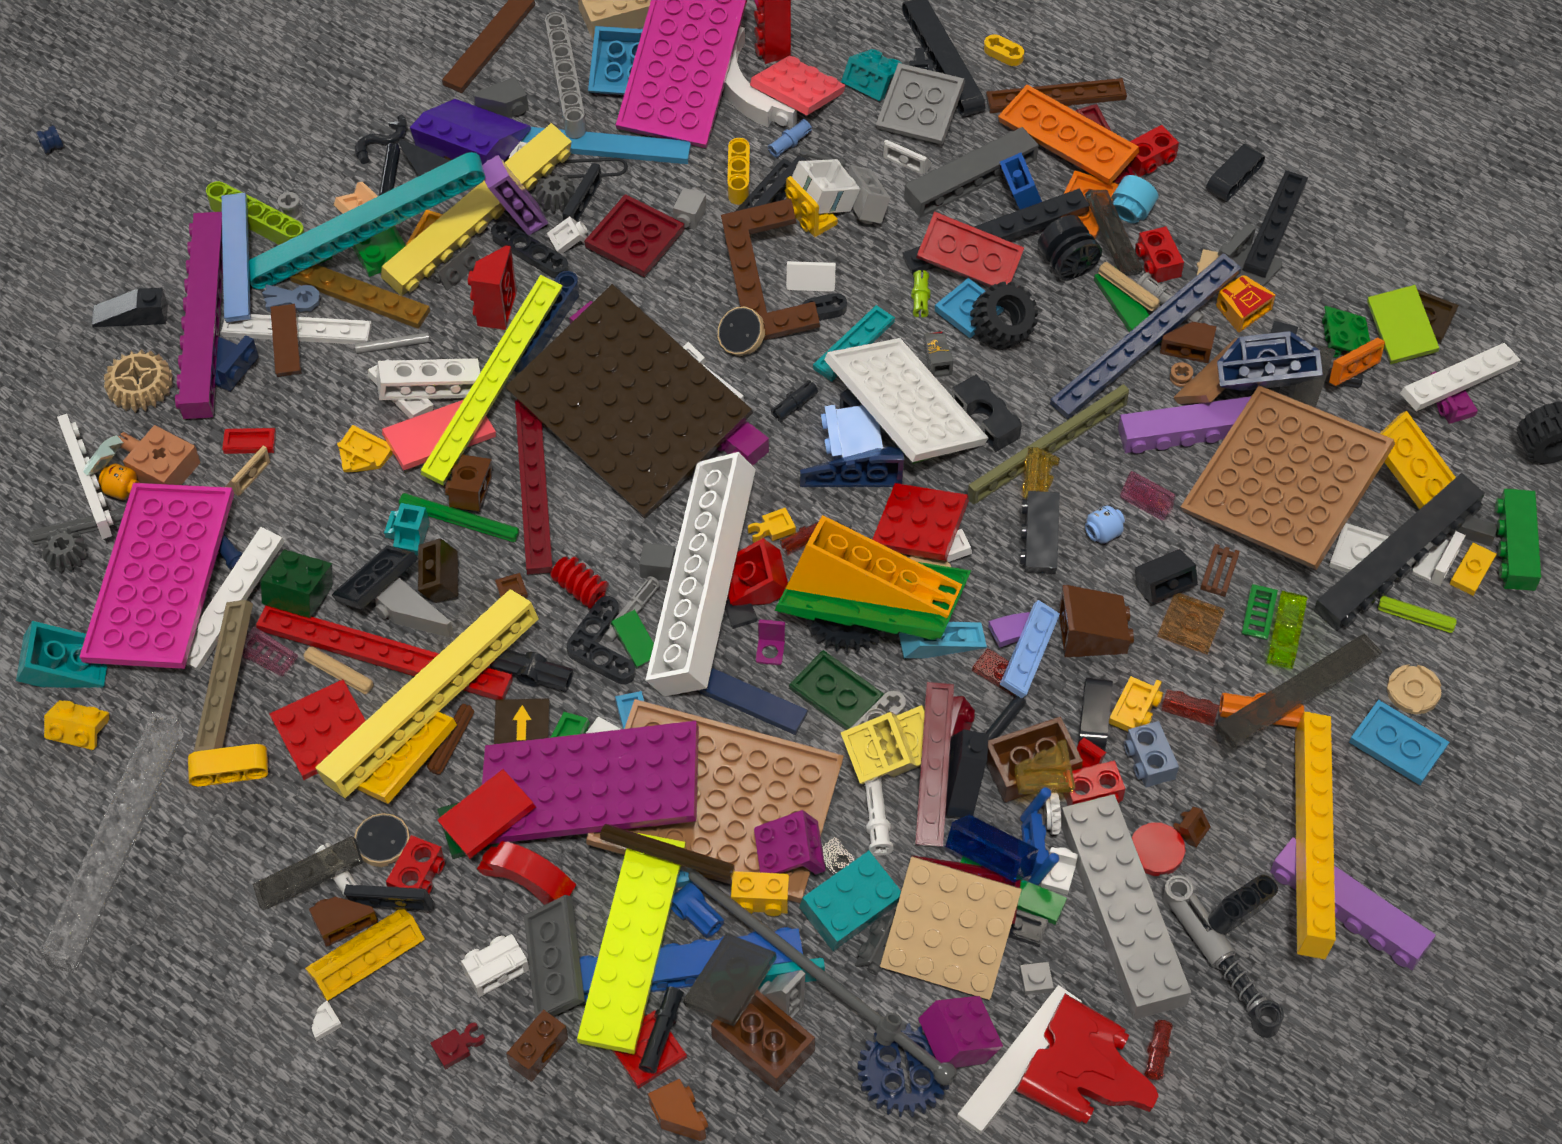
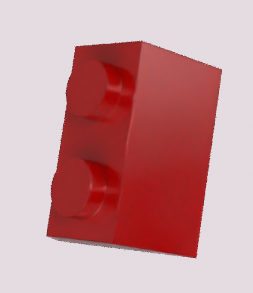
[728,538,788,606]

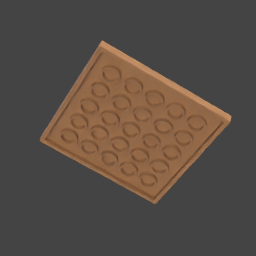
[1181,386,1395,570]

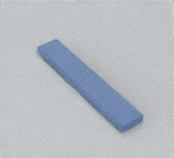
[221,193,251,322]

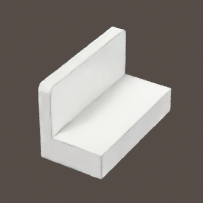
[1412,531,1466,586]

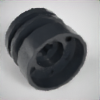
[1038,215,1102,281]

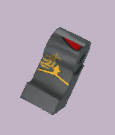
[924,331,953,377]

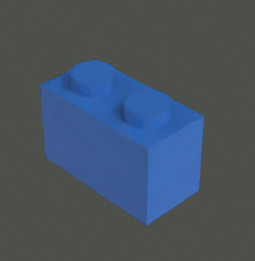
[1000,153,1042,210]

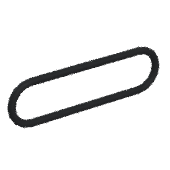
[549,157,628,178]

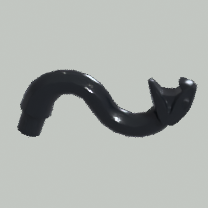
[355,115,407,164]

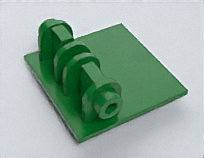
[1322,306,1370,358]

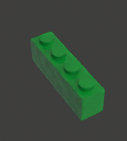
[1495,489,1541,591]

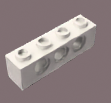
[376,359,480,400]

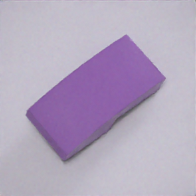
[988,612,1030,648]

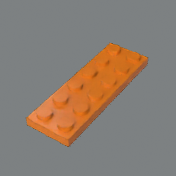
[998,85,1139,185]

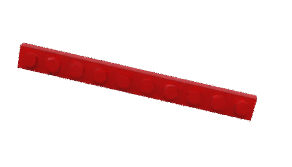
[256,606,513,700]

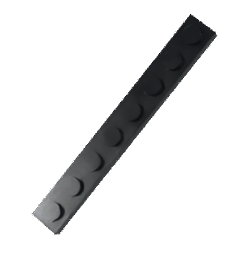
[902,188,1089,275]

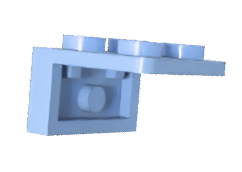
[821,405,883,460]

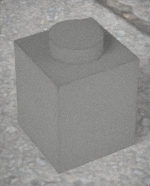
[673,188,706,229]

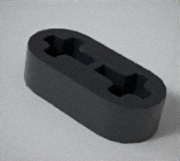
[803,293,847,321]

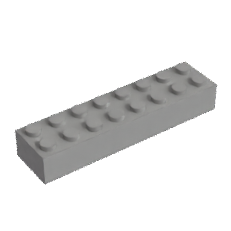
[1061,794,1191,1020]

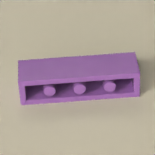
[482,155,548,235]

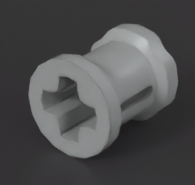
[277,192,302,220]

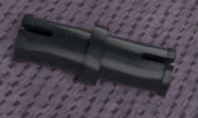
[770,380,818,422]

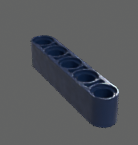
[514,271,579,373]

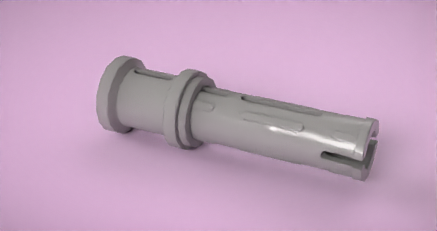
[1137,272,1204,323]

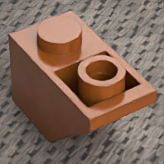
[648,1079,708,1141]

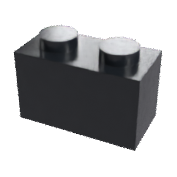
[1134,549,1198,604]

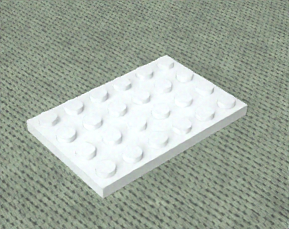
[824,338,988,462]

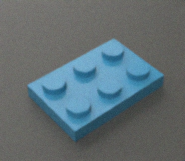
[1349,700,1449,786]

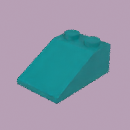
[16,621,107,688]

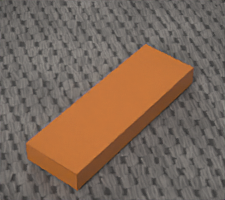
[1329,338,1385,386]

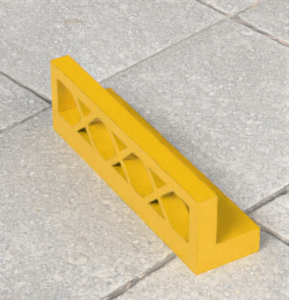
[305,909,425,1001]

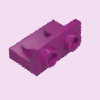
[1430,371,1478,424]

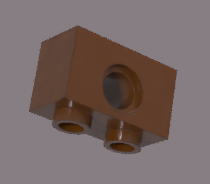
[445,454,492,511]
[506,1009,568,1082]

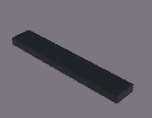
[1242,170,1308,278]

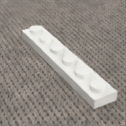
[1400,343,1520,411]
[57,414,113,539]
[186,527,285,671]

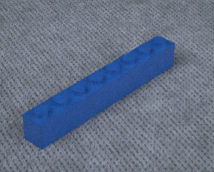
[580,927,803,1002]

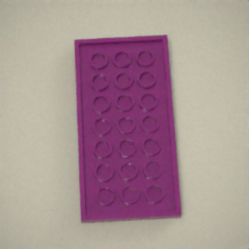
[482,721,699,844]

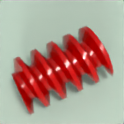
[551,556,609,609]

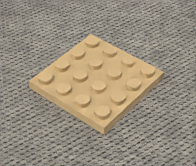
[880,856,1021,1000]

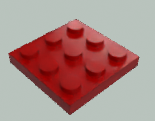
[872,483,969,561]
[269,679,366,780]

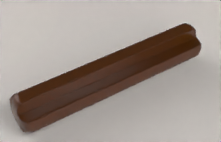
[427,704,474,775]

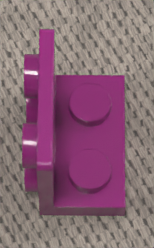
[754,810,826,874]

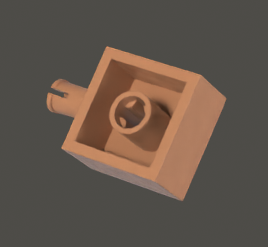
[118,425,200,485]

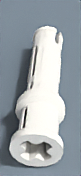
[865,777,894,856]

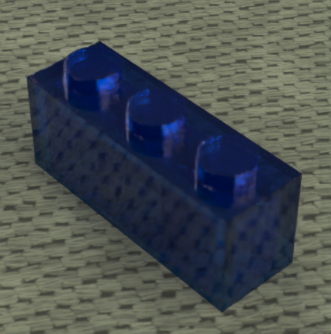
[945,814,1039,882]

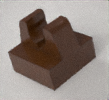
[1173,807,1211,847]

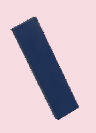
[700,668,808,735]

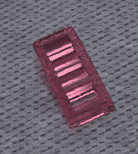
[242,626,298,676]

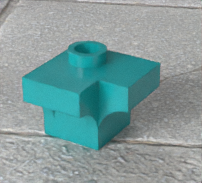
[384,503,430,556]

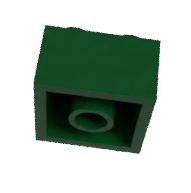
[261,549,332,618]

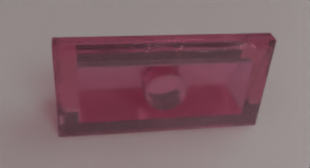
[1120,471,1176,521]

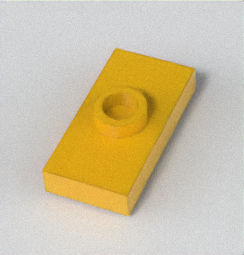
[1450,543,1497,596]

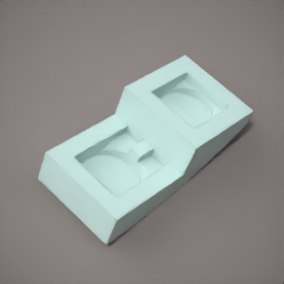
[83,435,123,475]

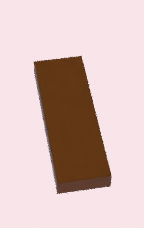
[270,304,302,377]

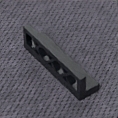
[736,155,806,211]

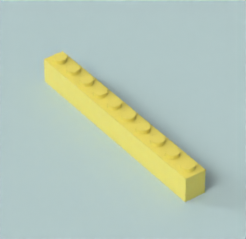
[381,123,572,296]
[315,589,539,798]

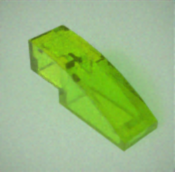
[1266,590,1307,669]

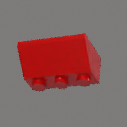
[468,246,517,330]

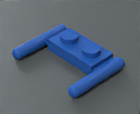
[1020,787,1059,886]

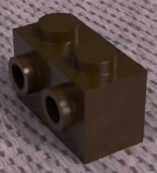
[418,538,458,603]

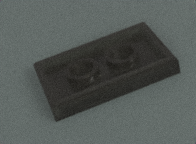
[683,933,777,1026]

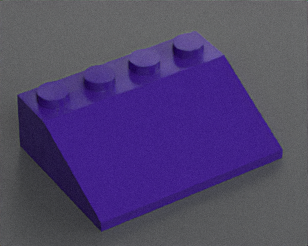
[410,99,531,165]

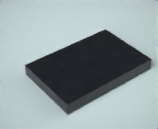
[332,545,418,609]

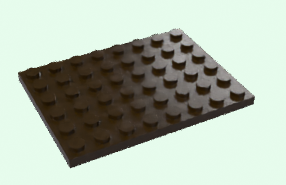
[505,284,753,518]

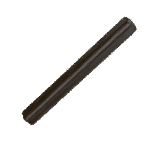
[600,824,735,880]

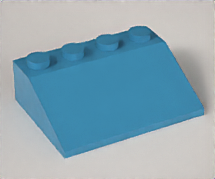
[588,26,643,95]

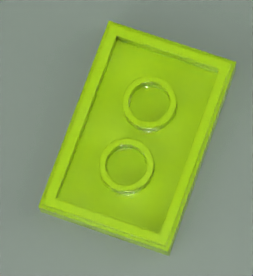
[1367,285,1439,364]

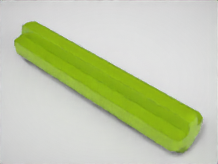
[1378,596,1457,633]

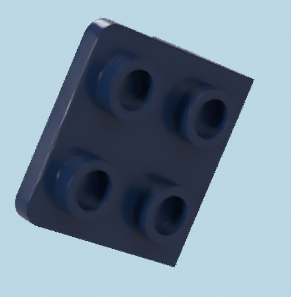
[215,335,259,391]

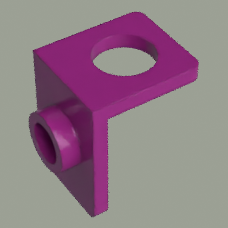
[756,619,785,665]

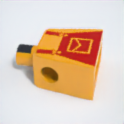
[1216,275,1276,333]

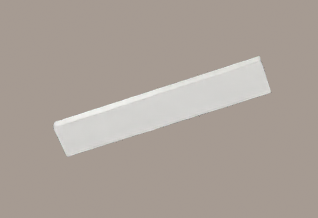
[221,314,372,344]
[957,985,1082,1135]

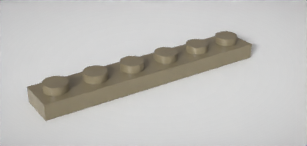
[194,600,253,752]

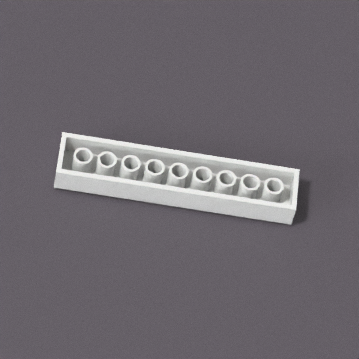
[645,452,756,696]

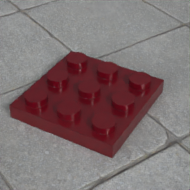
[584,194,685,277]

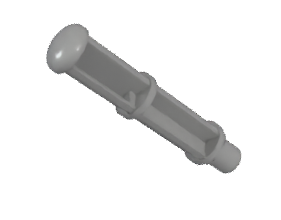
[604,576,660,642]

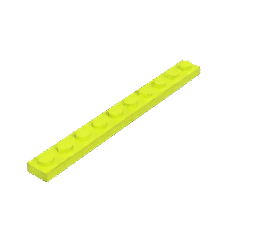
[421,275,562,486]

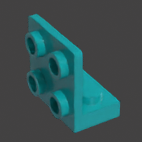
[841,49,902,101]

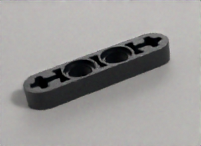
[491,221,569,279]

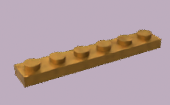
[290,264,430,329]

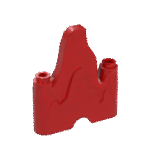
[1016,993,1159,1124]

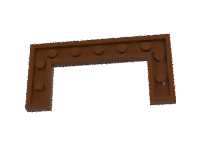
[721,198,821,341]

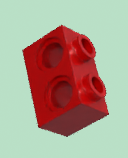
[1129,125,1179,177]
[1135,226,1184,283]
[1060,760,1125,806]
[386,835,445,894]

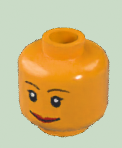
[98,463,139,500]

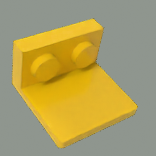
[785,176,838,237]

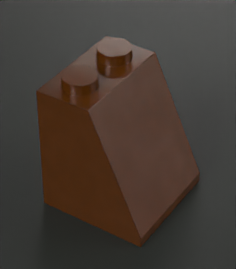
[1058,585,1134,658]

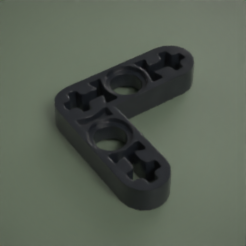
[567,596,636,685]

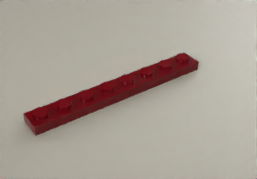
[515,401,553,575]

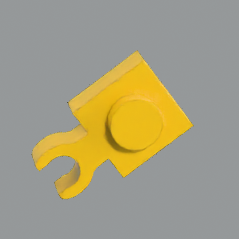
[748,507,796,543]

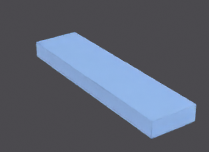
[1000,600,1060,698]

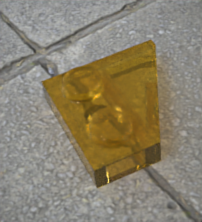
[1014,740,1075,794]

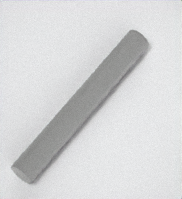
[355,332,430,354]

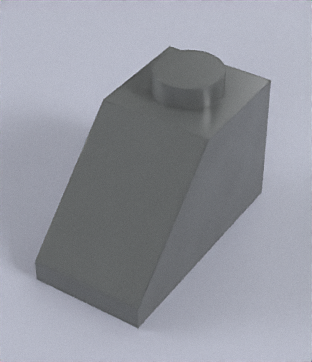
[473,77,529,118]

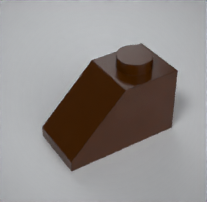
[1160,321,1217,363]
[309,897,378,947]

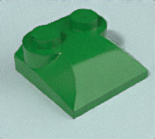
[352,226,406,277]

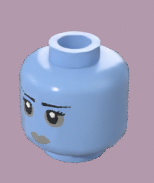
[1085,505,1125,544]

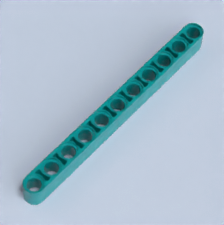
[249,152,485,289]

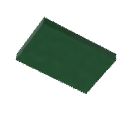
[789,650,884,730]

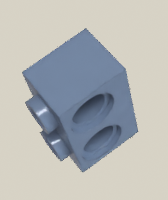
[1124,721,1179,788]

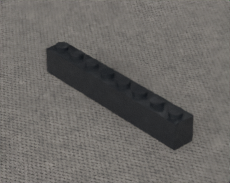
[1314,473,1485,631]

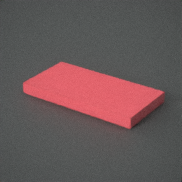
[382,400,496,471]

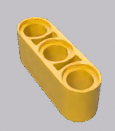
[728,138,750,205]
[188,744,268,787]

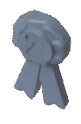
[262,285,320,312]

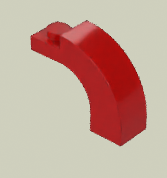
[477,841,576,905]

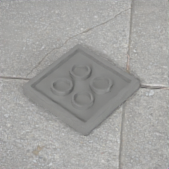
[876,63,965,145]

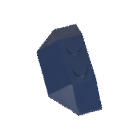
[1217,331,1323,390]

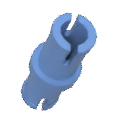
[768,119,812,158]

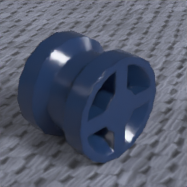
[36,125,63,154]

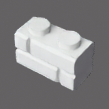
[461,934,529,997]

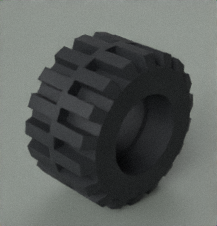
[970,281,1039,349]
[1516,401,1562,464]

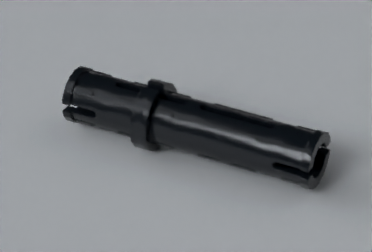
[639,986,684,1074]

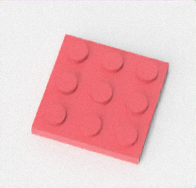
[750,56,846,115]

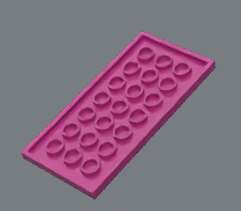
[616,0,747,148]
[80,483,234,669]

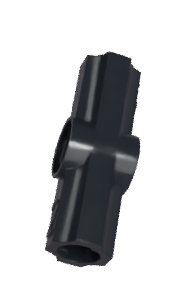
[490,649,573,692]

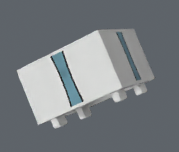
[792,159,860,214]

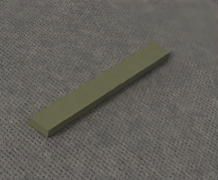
[968,384,1129,504]

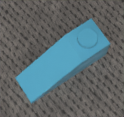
[899,622,987,658]

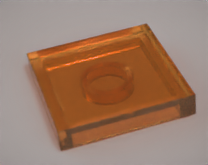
[1157,593,1225,655]

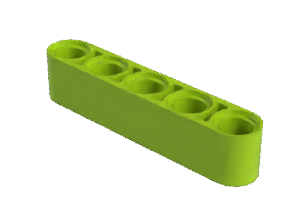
[206,181,305,245]

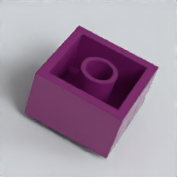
[918,996,1003,1068]

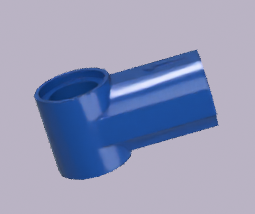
[671,882,724,939]

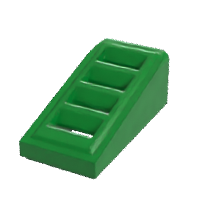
[1241,584,1278,640]

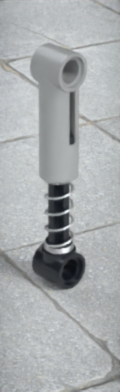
[1162,875,1284,1038]

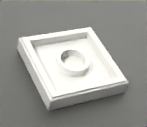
[1329,523,1389,573]

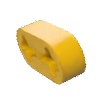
[984,34,1024,66]

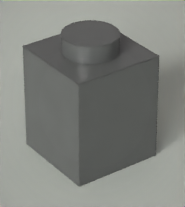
[639,543,675,581]

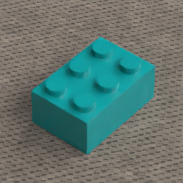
[799,851,901,951]

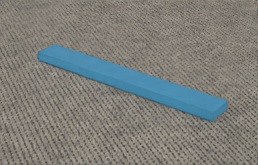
[521,127,691,164]

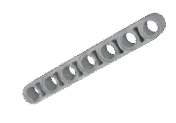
[545,12,586,138]

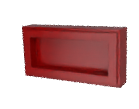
[222,428,276,454]

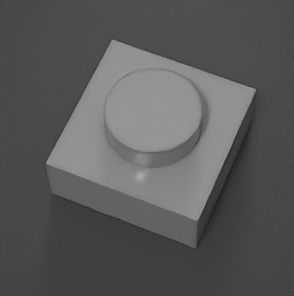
[1020,962,1054,995]

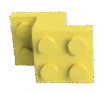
[841,705,925,784]

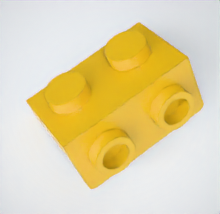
[1109,676,1164,731]
[44,700,109,750]
[731,871,789,916]

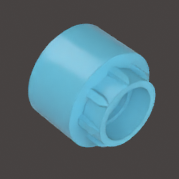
[1111,175,1159,224]

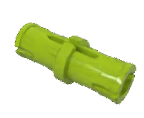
[911,270,931,317]

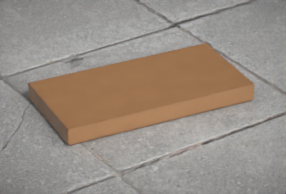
[1174,338,1238,404]

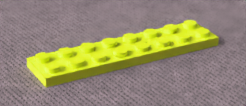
[577,832,686,1054]

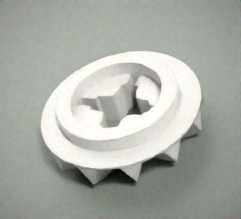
[1044,791,1061,835]

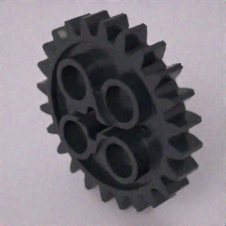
[806,618,886,653]

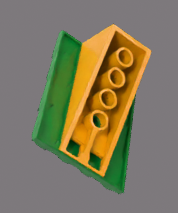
[774,515,971,640]

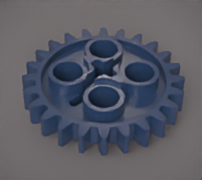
[857,1023,950,1117]

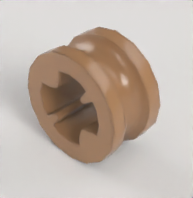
[1170,362,1193,387]

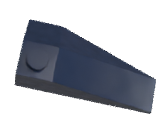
[800,447,904,487]

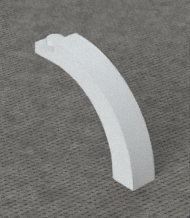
[722,27,797,128]

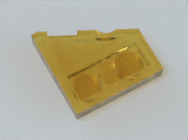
[1023,447,1060,499]

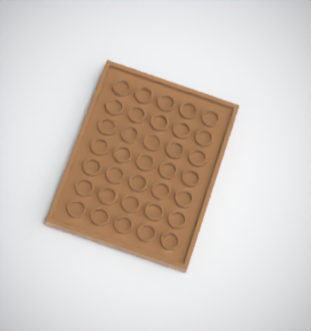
[586,699,844,903]

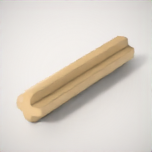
[1098,262,1160,311]
[304,647,373,694]

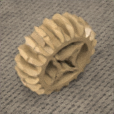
[104,349,173,413]

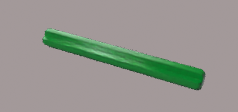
[399,493,519,542]

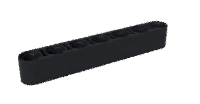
[902,0,986,117]

